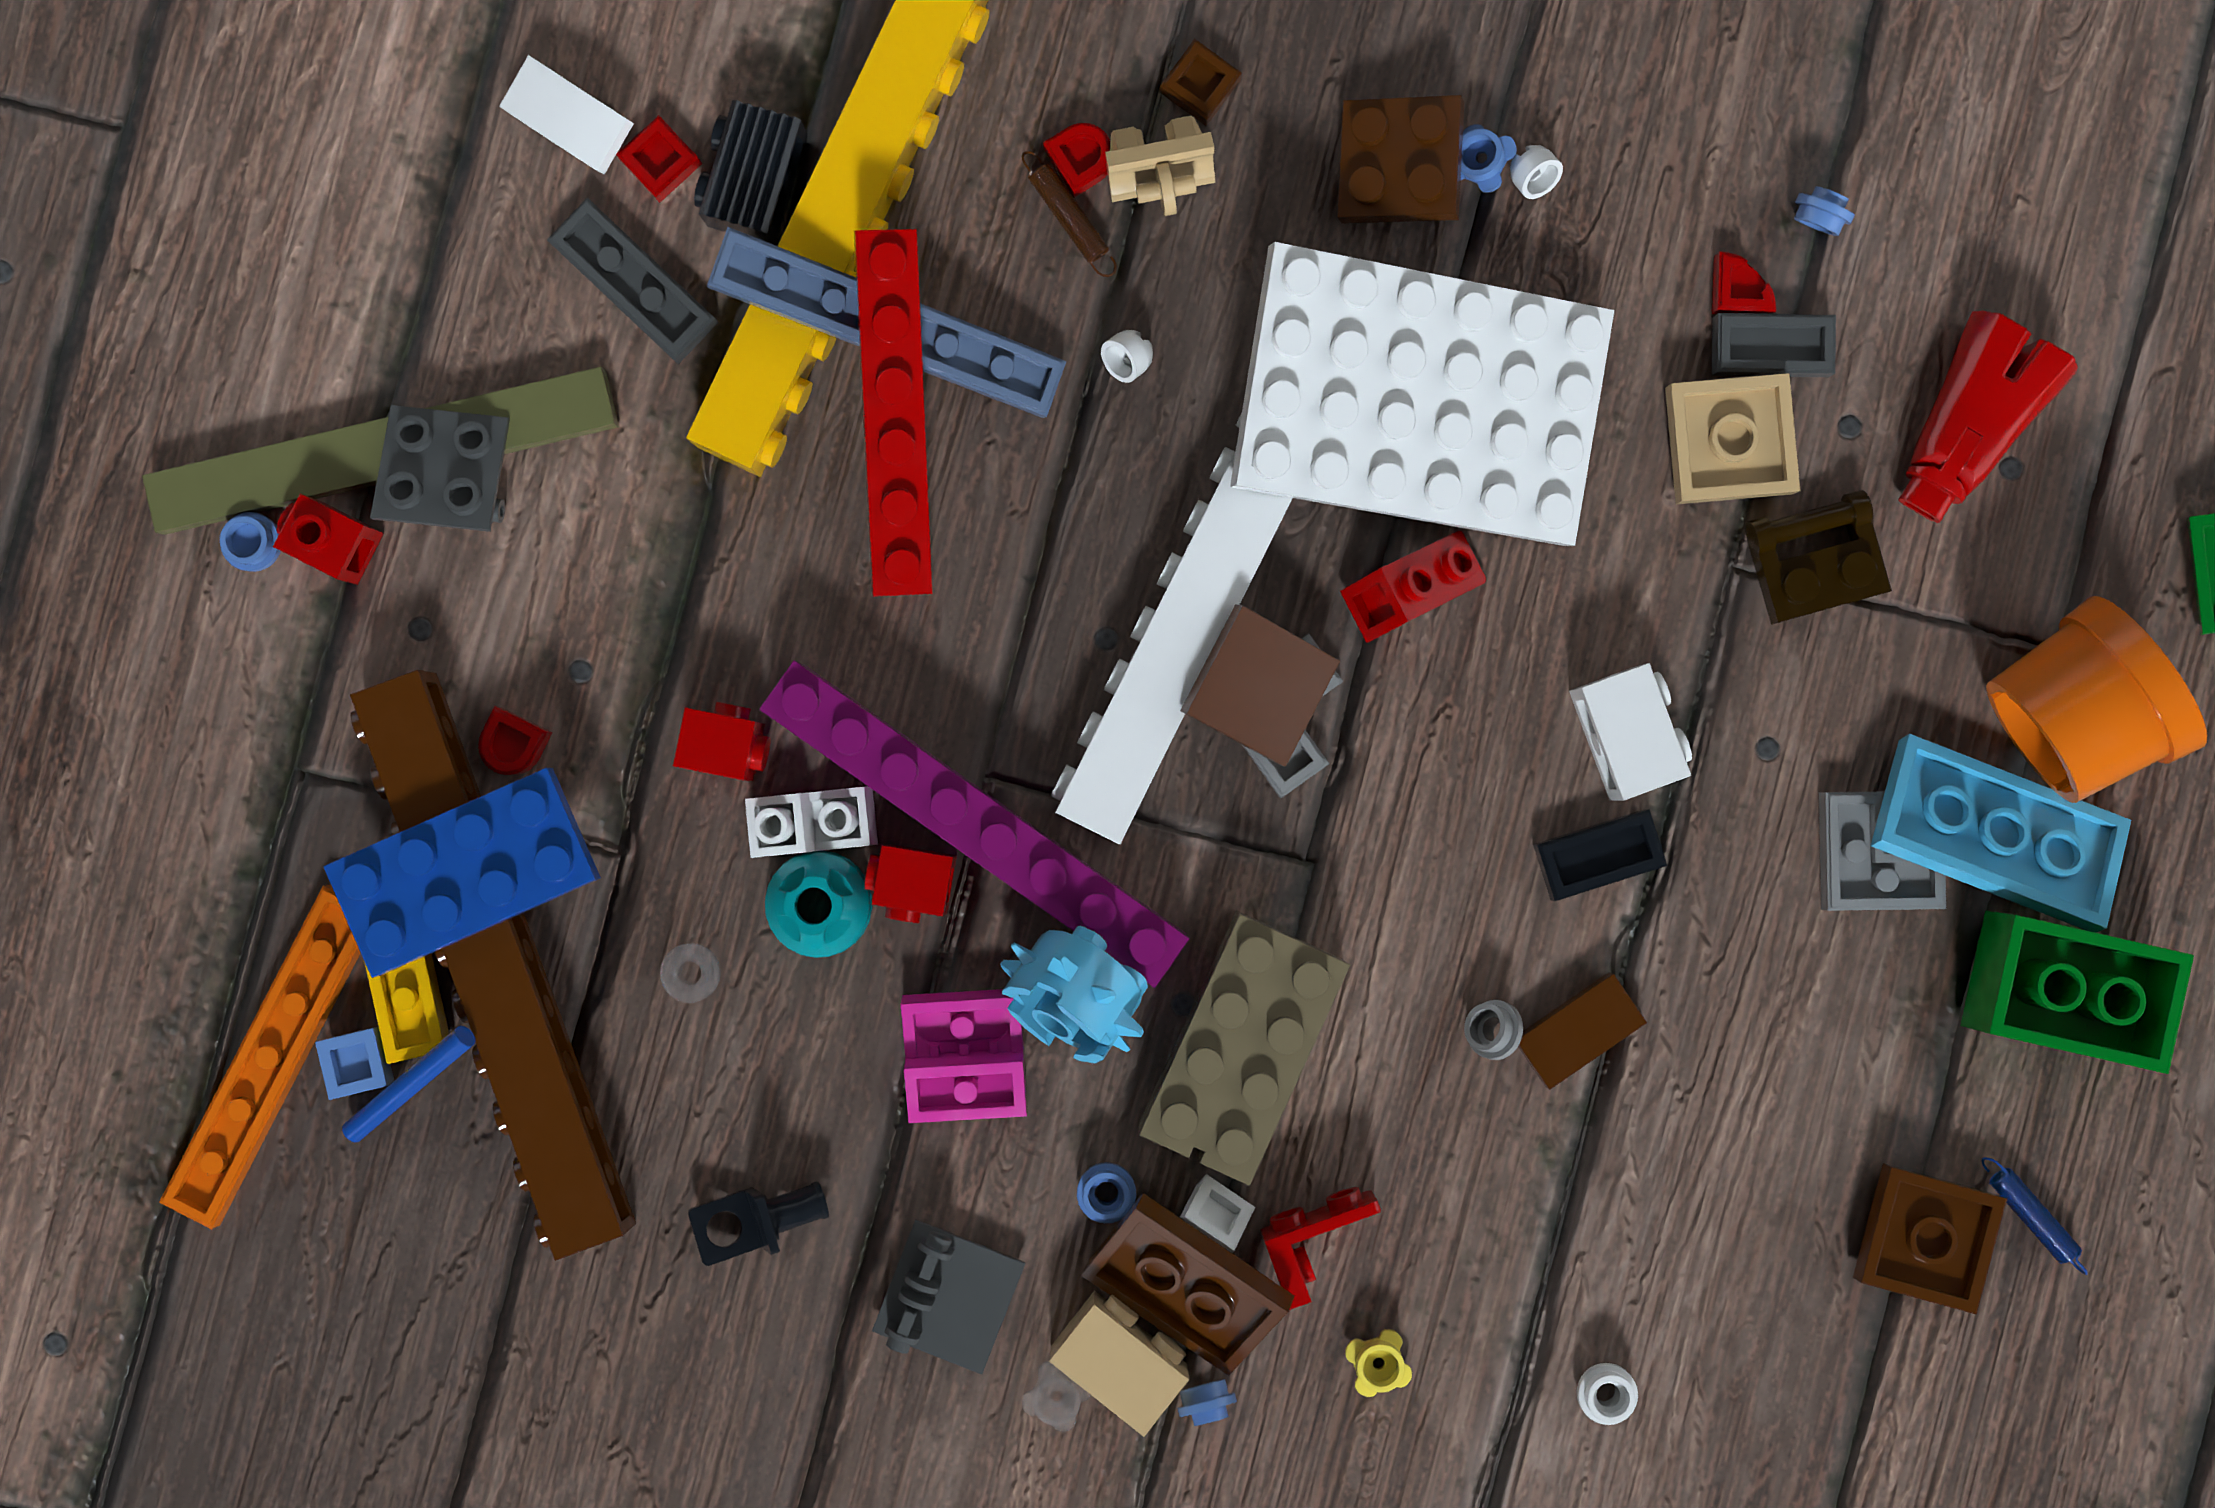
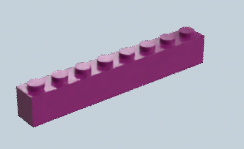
[759,660,1190,988]

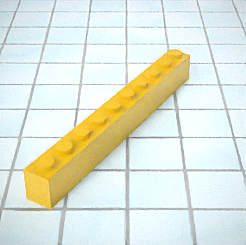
[686,0,990,478]

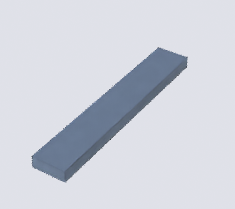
[707,227,1066,418]

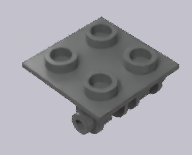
[370,405,510,532]
[872,1219,1026,1374]

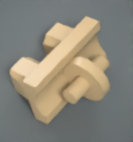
[1105,116,1215,216]

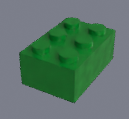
[1960,911,2194,1074]

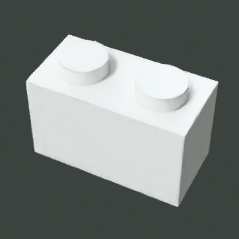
[1569,663,1692,801]

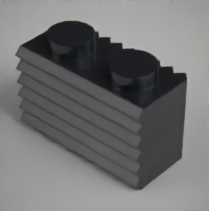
[694,100,808,245]

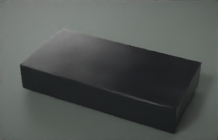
[1533,809,1668,901]

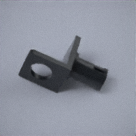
[688,1181,829,1266]

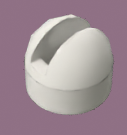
[1510,145,1563,199]
[1101,330,1153,383]

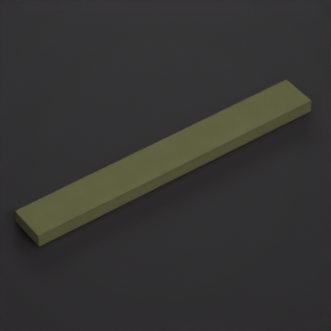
[142,367,619,535]

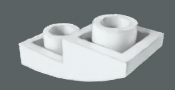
[499,55,634,174]
[745,786,878,858]

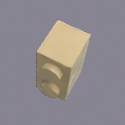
[1049,1290,1189,1437]

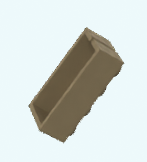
[1138,910,1350,1186]

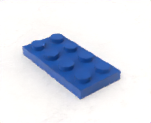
[323,768,601,978]

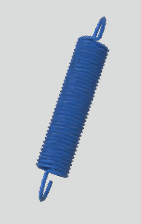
[1981,1157,2088,1275]

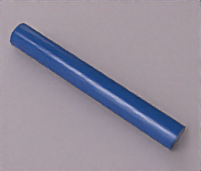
[342,1026,476,1142]

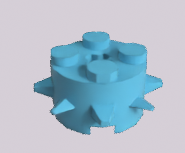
[1000,926,1148,1063]

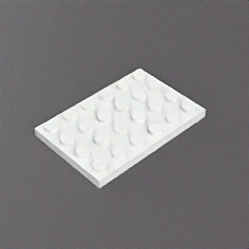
[1230,242,1615,546]

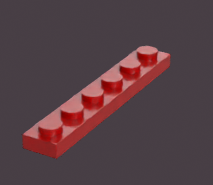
[854,229,932,597]

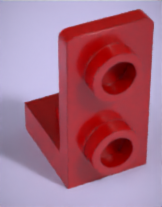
[1340,531,1486,643]
[1260,1187,1381,1310]

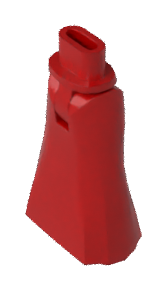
[1898,310,2078,523]

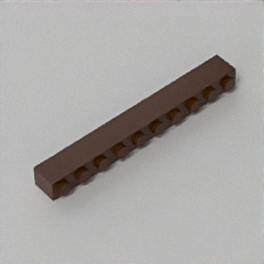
[350,670,636,1261]

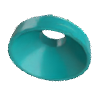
[765,850,873,958]

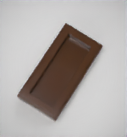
[1518,972,1647,1090]

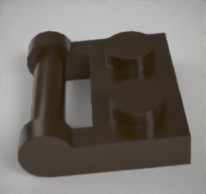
[1745,490,1892,625]

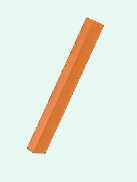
[159,885,361,1230]

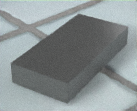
[1712,313,1836,378]

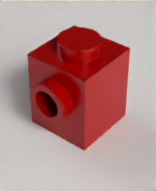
[273,494,384,585]
[673,702,771,781]
[864,844,957,923]

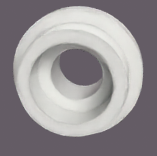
[1577,1363,1638,1425]

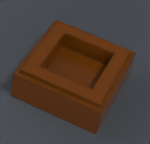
[1160,39,1242,126]

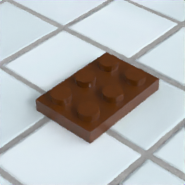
[1081,1193,1294,1376]

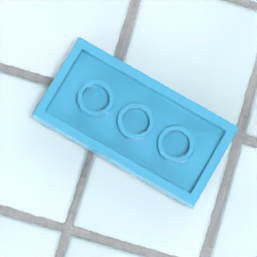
[1870,733,2131,933]

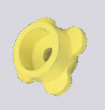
[1345,1329,1412,1397]

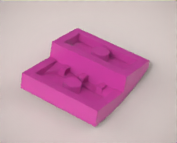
[901,989,1027,1123]

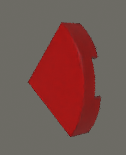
[1712,251,1776,314]

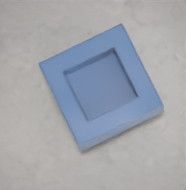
[315,1026,394,1100]

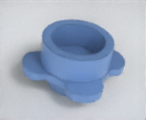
[1461,124,1517,193]

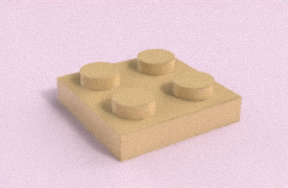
[1665,373,1800,504]

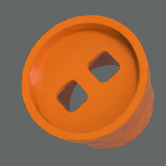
[1986,596,2207,803]

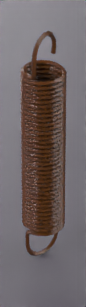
[1021,151,1117,277]

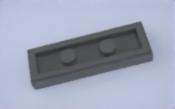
[547,198,719,365]

